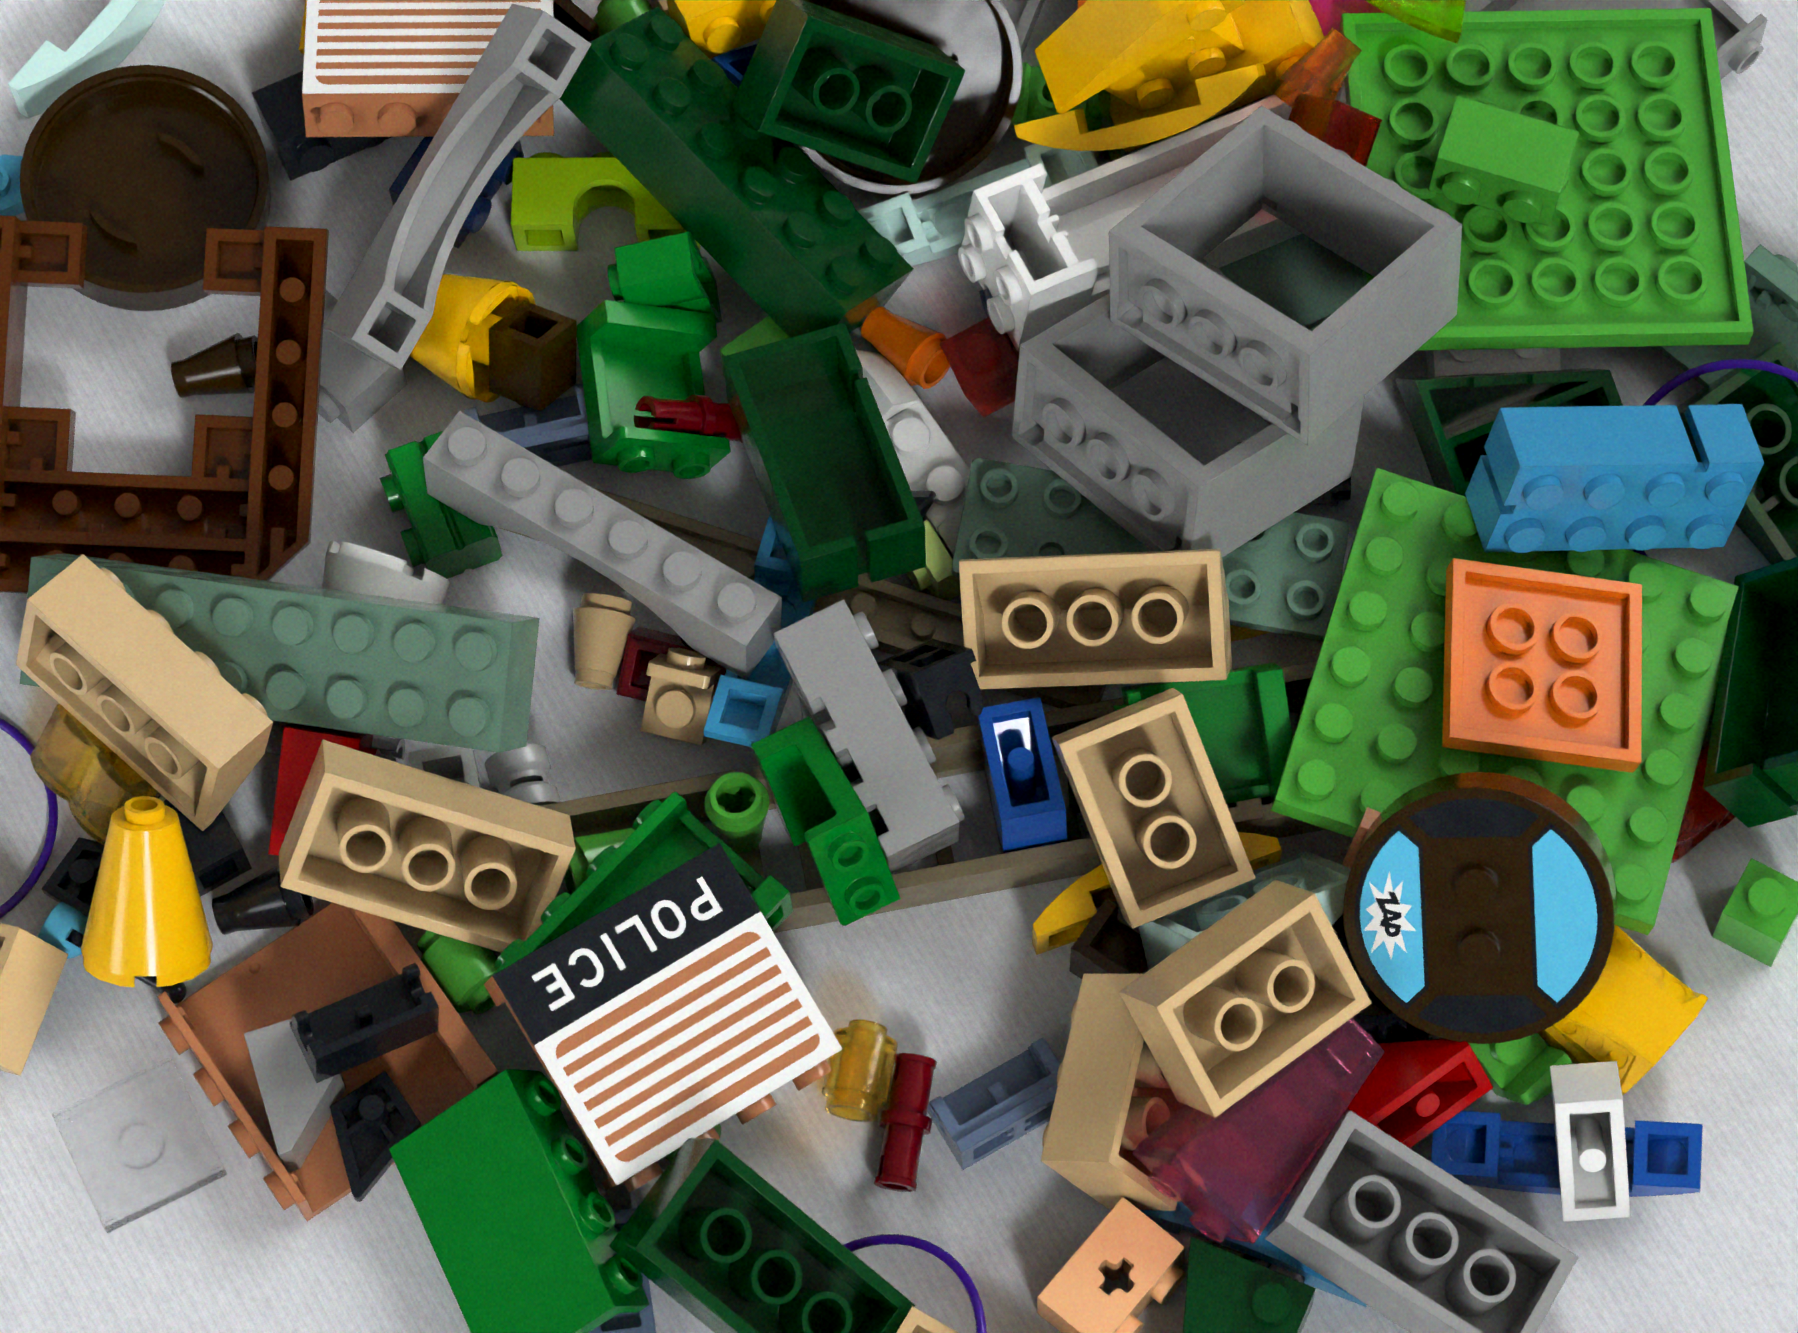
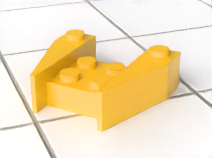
[1034,0,1333,152]

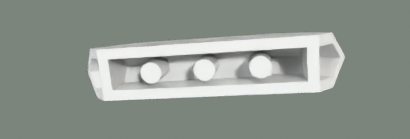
[855,349,970,559]

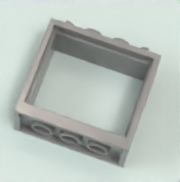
[1109,105,1462,446]
[1012,259,1365,557]

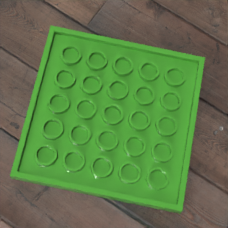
[1339,8,1753,350]
[1270,468,1739,935]

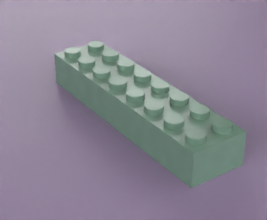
[20,553,539,753]

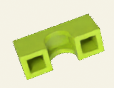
[511,152,701,251]

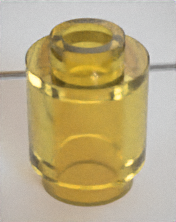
[822,1019,898,1122]

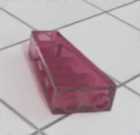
[1132,1018,1385,1244]

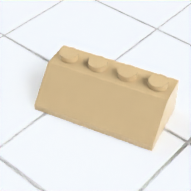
[959,549,1232,689]
[16,554,273,831]

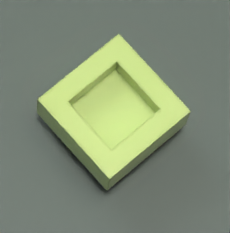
[907,520,960,601]

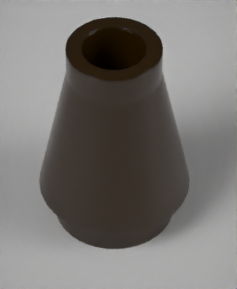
[171,333,258,398]

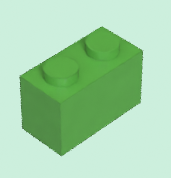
[1429,96,1579,226]

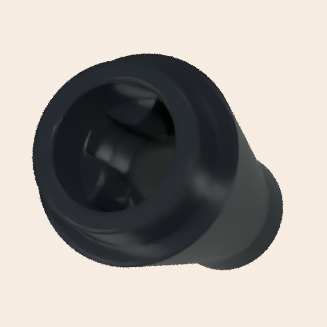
[212,865,314,935]

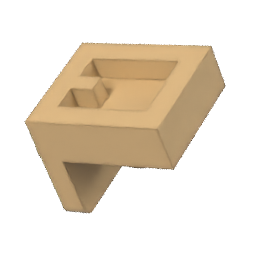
[640,648,722,746]

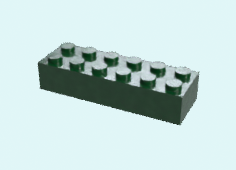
[560,6,913,338]

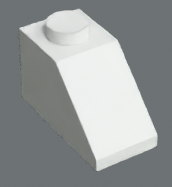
[1550,1061,1630,1222]

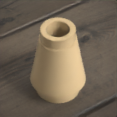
[573,593,636,690]

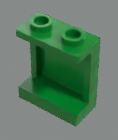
[577,300,731,479]
[1113,662,1293,804]
[751,716,901,926]

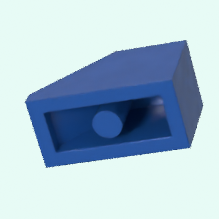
[977,697,1067,854]

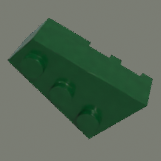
[1395,368,1623,497]
[1183,1236,1316,1333]

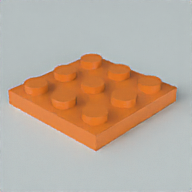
[1442,558,1642,773]

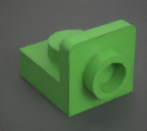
[1468,1033,1572,1105]

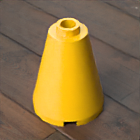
[409,274,536,402]
[81,796,213,987]

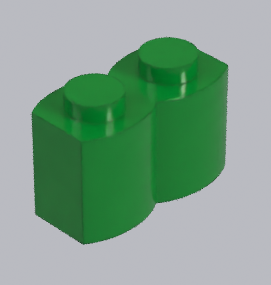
[607,231,722,323]

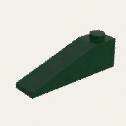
[1677,342,1798,565]

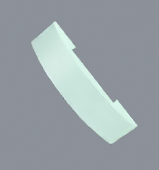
[8,0,166,118]
[858,144,1099,266]

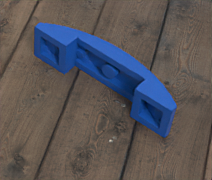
[1431,1111,1703,1197]

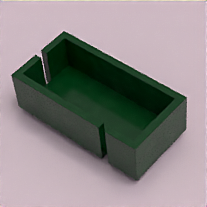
[723,322,926,603]
[1703,556,1798,828]

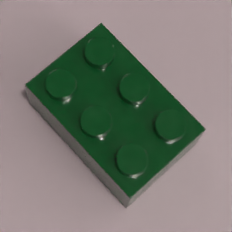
[731,0,966,183]

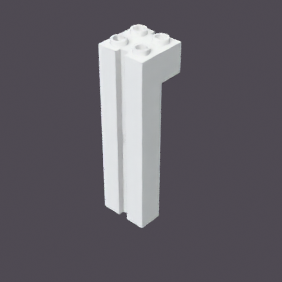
[958,67,1351,352]

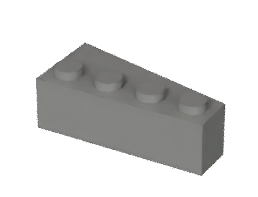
[773,599,965,874]

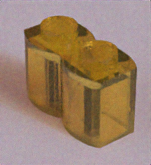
[30,704,161,846]

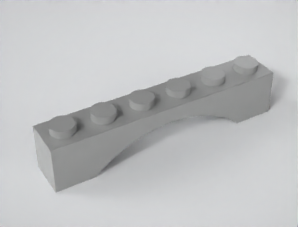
[322,4,591,370]
[423,411,782,680]

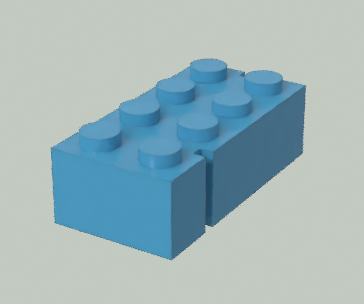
[1465,404,1764,553]

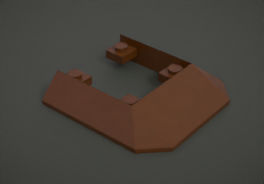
[0,215,329,594]

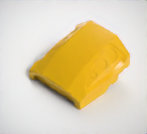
[1538,925,1708,1095]

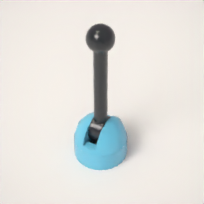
[38,902,187,1004]

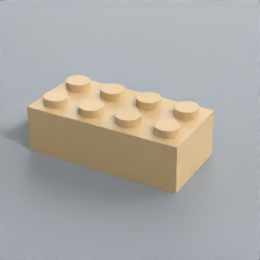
[279,740,576,953]

